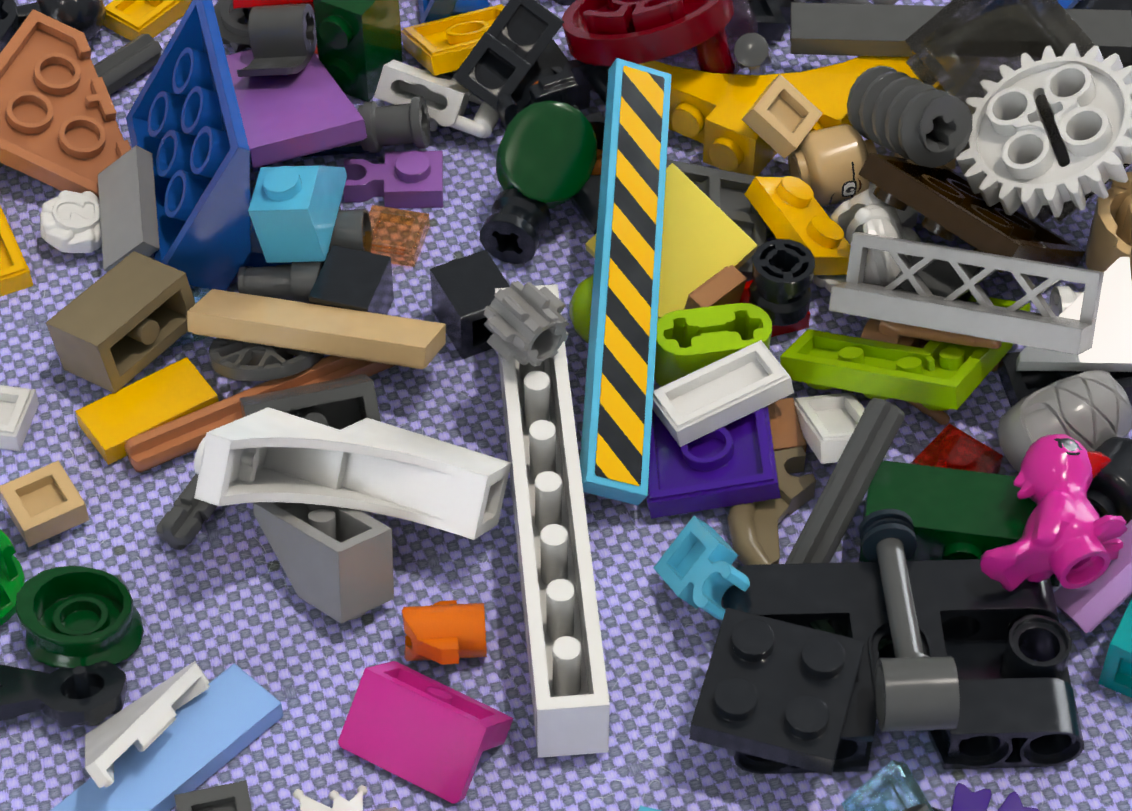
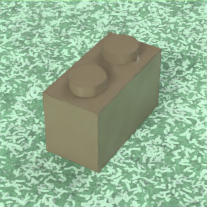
[46,251,196,393]

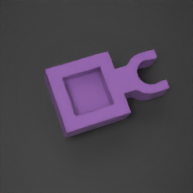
[344,151,443,209]

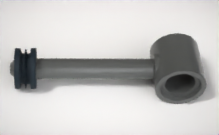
[859,509,960,732]

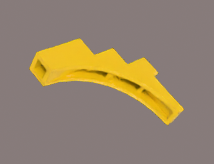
[639,56,979,176]

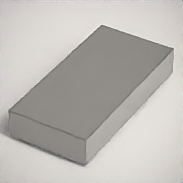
[98,145,160,272]

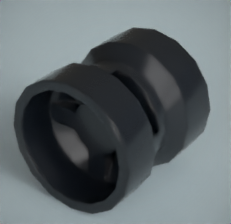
[749,239,815,326]

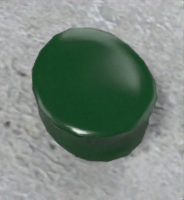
[496,100,598,209]
[16,566,144,668]

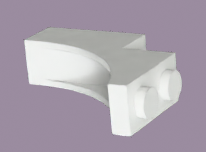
[194,407,511,540]

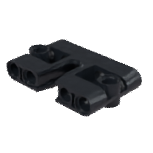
[721,559,1084,774]

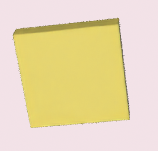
[585,163,758,319]

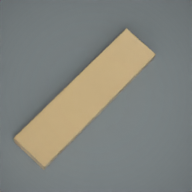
[187,289,446,369]

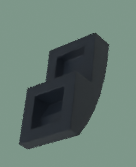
[452,0,564,112]

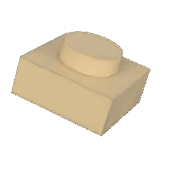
[741,74,823,159]
[0,460,89,548]

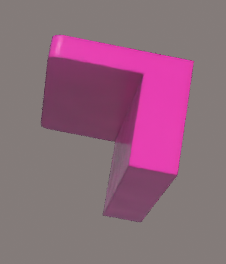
[338,661,514,804]

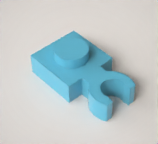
[653,516,750,620]

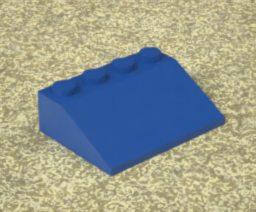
[126,0,252,291]

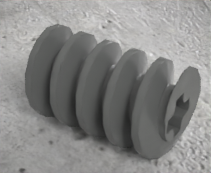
[847,65,973,168]

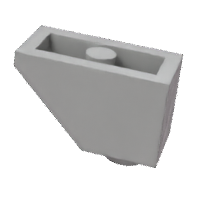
[253,502,394,624]

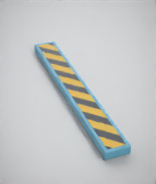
[580,58,672,505]

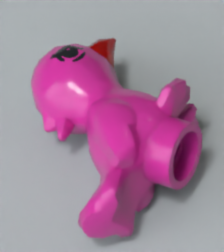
[980,434,1127,592]

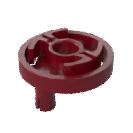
[562,0,735,93]

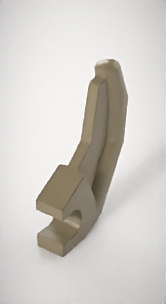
[727,446,816,566]

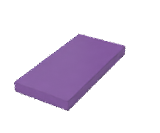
[226,49,367,168]

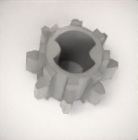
[483,281,569,367]

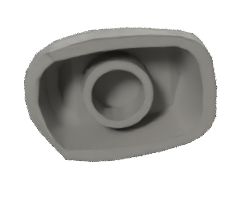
[998,370,1132,472]

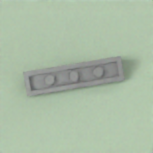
[829,232,1104,355]

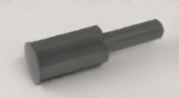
[734,33,772,75]

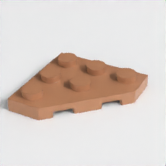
[0,9,131,198]

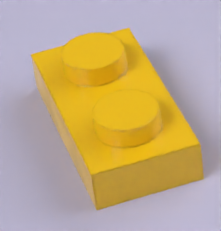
[744,176,851,275]

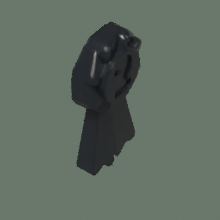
[0,660,127,727]

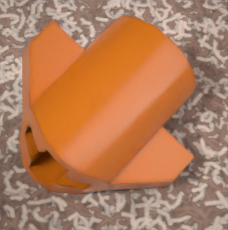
[401,600,487,665]

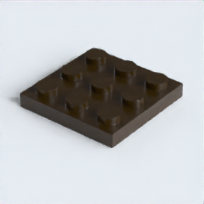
[859,153,1086,273]

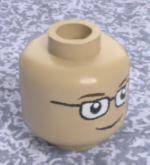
[788,124,877,206]

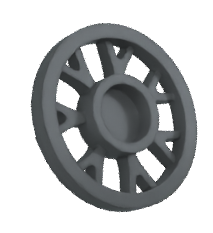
[209,338,325,381]

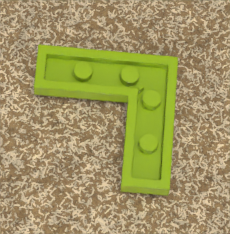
[780,295,1031,411]

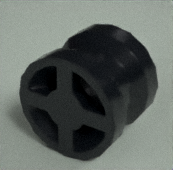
[480,188,551,264]

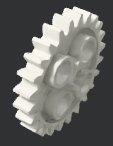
[956,43,1132,219]

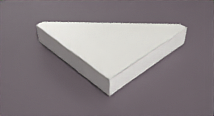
[1016,257,1132,372]
[85,661,210,789]

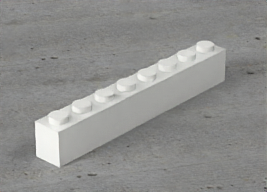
[495,284,610,758]

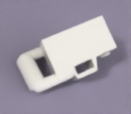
[374,60,500,138]

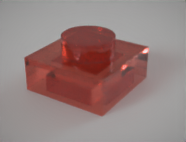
[912,423,1003,474]

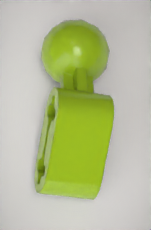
[569,274,772,387]

